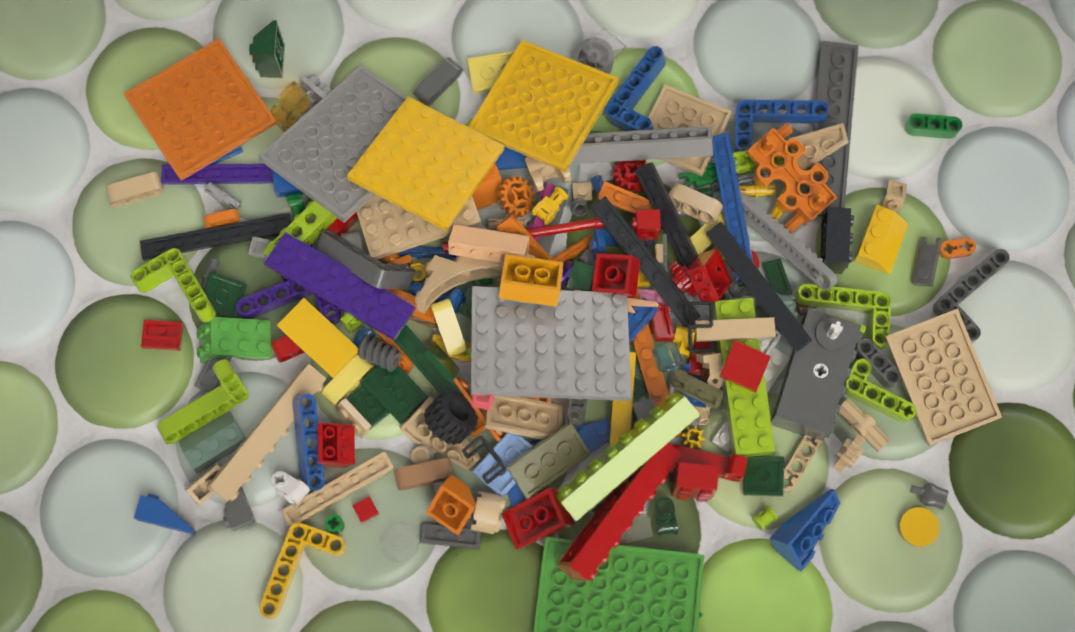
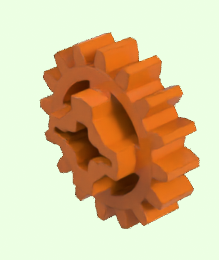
[496,176,536,217]

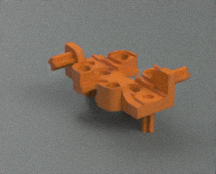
[746,123,838,234]

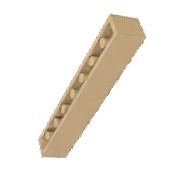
[206,364,326,502]

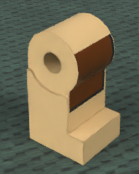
[696,351,723,389]

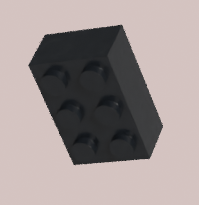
[820,206,854,274]

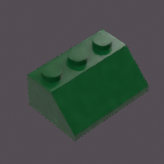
[249,20,285,78]

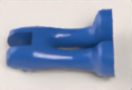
[409,282,467,314]

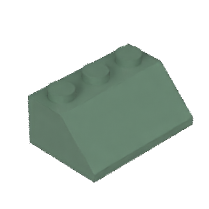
[178,410,246,474]

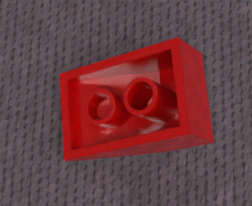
[501,488,575,550]

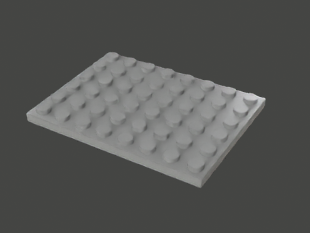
[259,65,407,223]
[471,286,632,401]

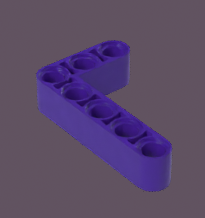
[236,280,341,325]

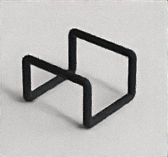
[688,301,714,353]
[462,436,506,484]

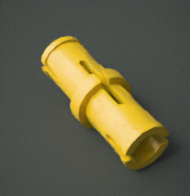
[739,183,776,198]

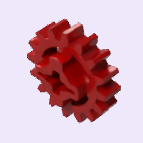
[613,160,648,194]
[668,260,697,298]

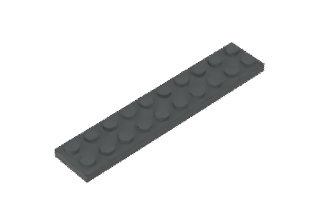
[807,41,859,217]

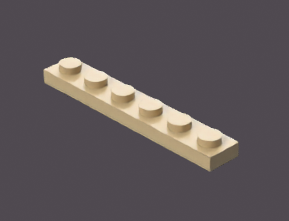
[281,451,395,527]

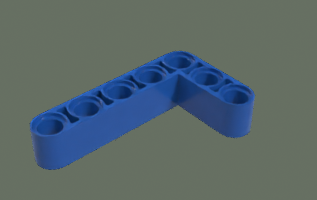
[605,46,666,131]
[735,100,829,152]

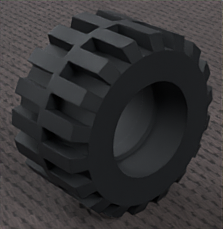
[424,391,478,445]

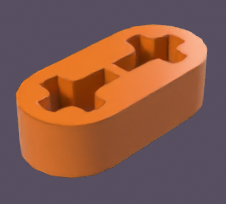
[203,209,240,228]
[939,238,976,259]

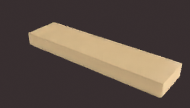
[695,317,776,342]

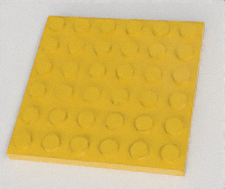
[468,40,619,172]
[347,97,505,231]

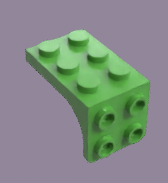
[196,317,272,363]

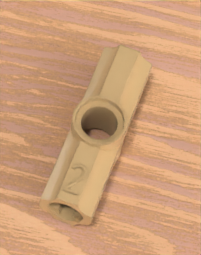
[839,398,890,452]

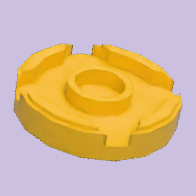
[899,507,940,547]

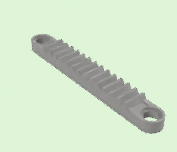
[719,191,837,290]

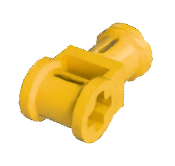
[531,186,569,226]

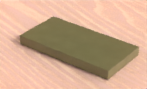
[505,422,591,500]

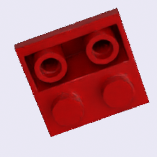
[317,423,355,468]

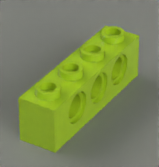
[263,200,337,257]

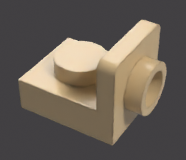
[882,180,907,212]

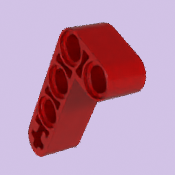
[672,445,748,482]

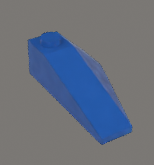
[770,489,840,572]

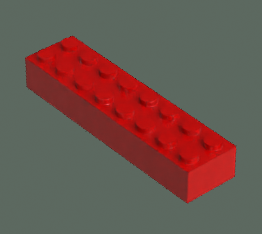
[556,442,682,581]

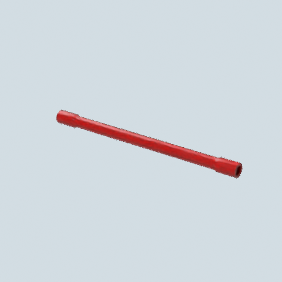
[443,217,604,254]

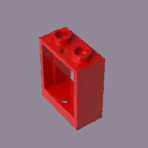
[687,248,732,302]

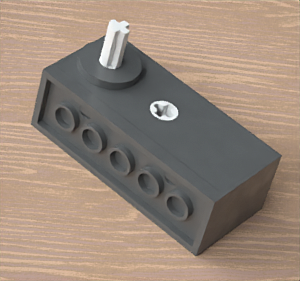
[771,308,862,441]

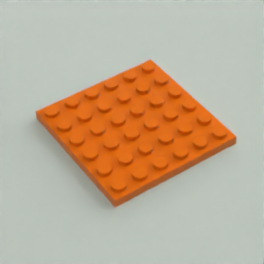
[124,38,277,181]

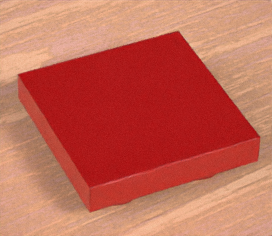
[719,341,771,393]

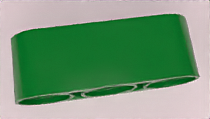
[904,113,963,139]

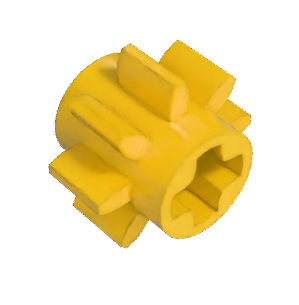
[681,425,706,449]

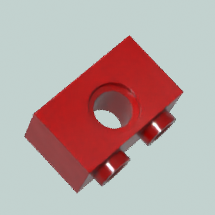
[631,210,661,240]

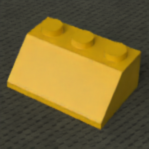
[854,205,908,275]

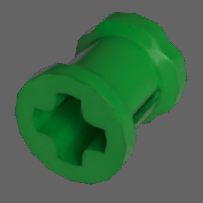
[325,514,345,535]

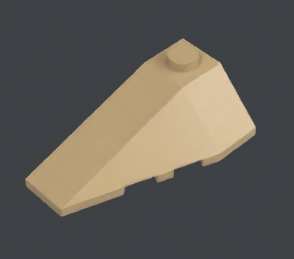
[399,396,480,470]

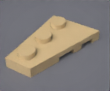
[789,123,849,170]

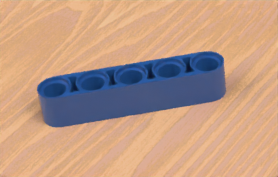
[292,394,325,491]

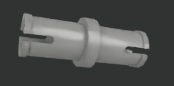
[204,182,242,210]

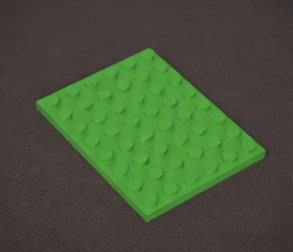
[534,537,705,632]

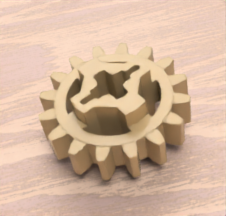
[832,433,865,473]

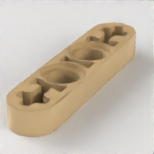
[784,435,822,492]

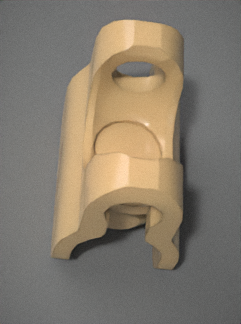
[525,157,572,192]

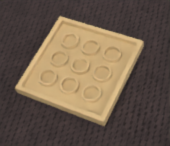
[644,85,732,177]

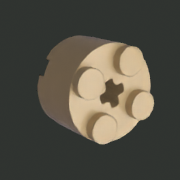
[470,491,505,535]

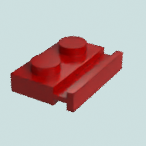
[140,320,184,351]

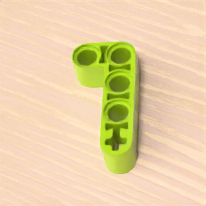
[844,359,917,423]

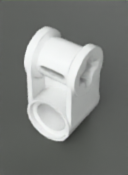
[271,471,310,506]

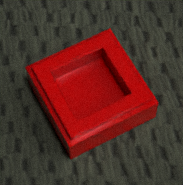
[352,496,379,524]

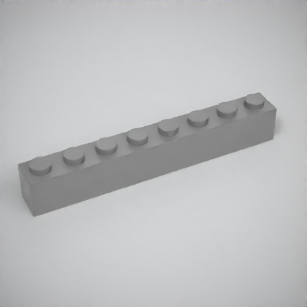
[571,126,713,164]

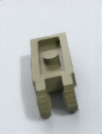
[671,369,724,409]

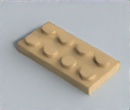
[484,396,563,440]

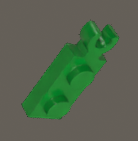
[679,163,718,188]

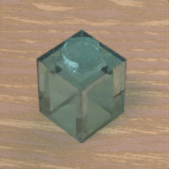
[652,342,684,374]

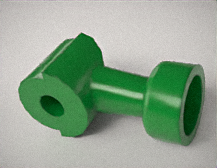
[286,193,304,223]

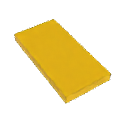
[277,298,359,378]

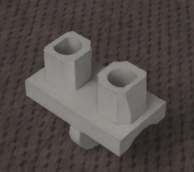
[299,74,332,105]

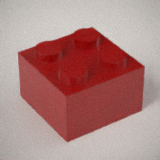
[592,253,641,298]

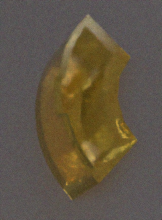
[271,81,311,133]

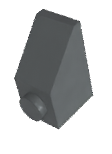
[223,486,256,531]

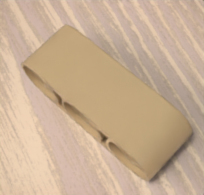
[106,172,163,207]
[669,184,723,224]

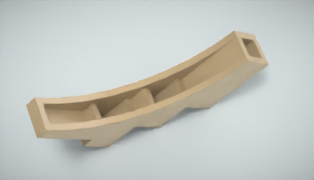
[415,254,535,313]

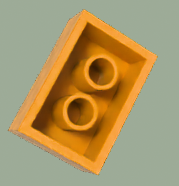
[499,254,563,307]

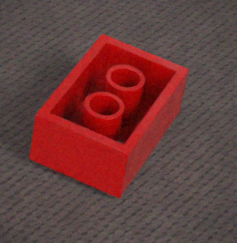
[672,462,719,502]

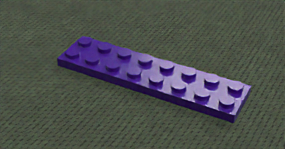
[264,232,416,341]

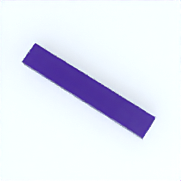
[161,164,273,185]

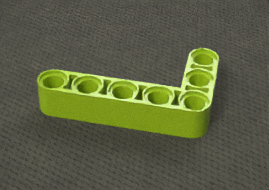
[130,248,216,322]
[794,284,891,349]
[157,359,249,445]

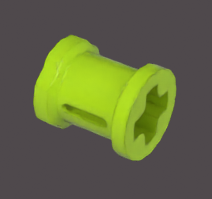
[752,505,778,531]

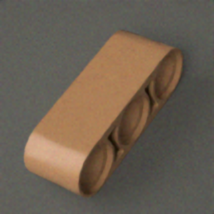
[394,458,454,490]

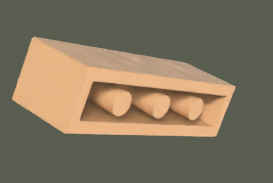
[448,224,529,263]

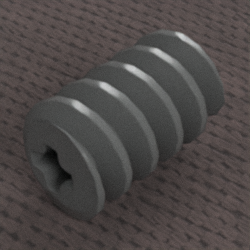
[358,335,402,372]

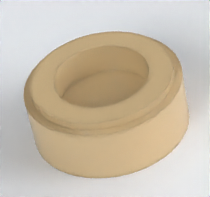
[411,446,431,464]

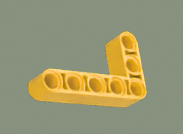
[259,523,346,619]

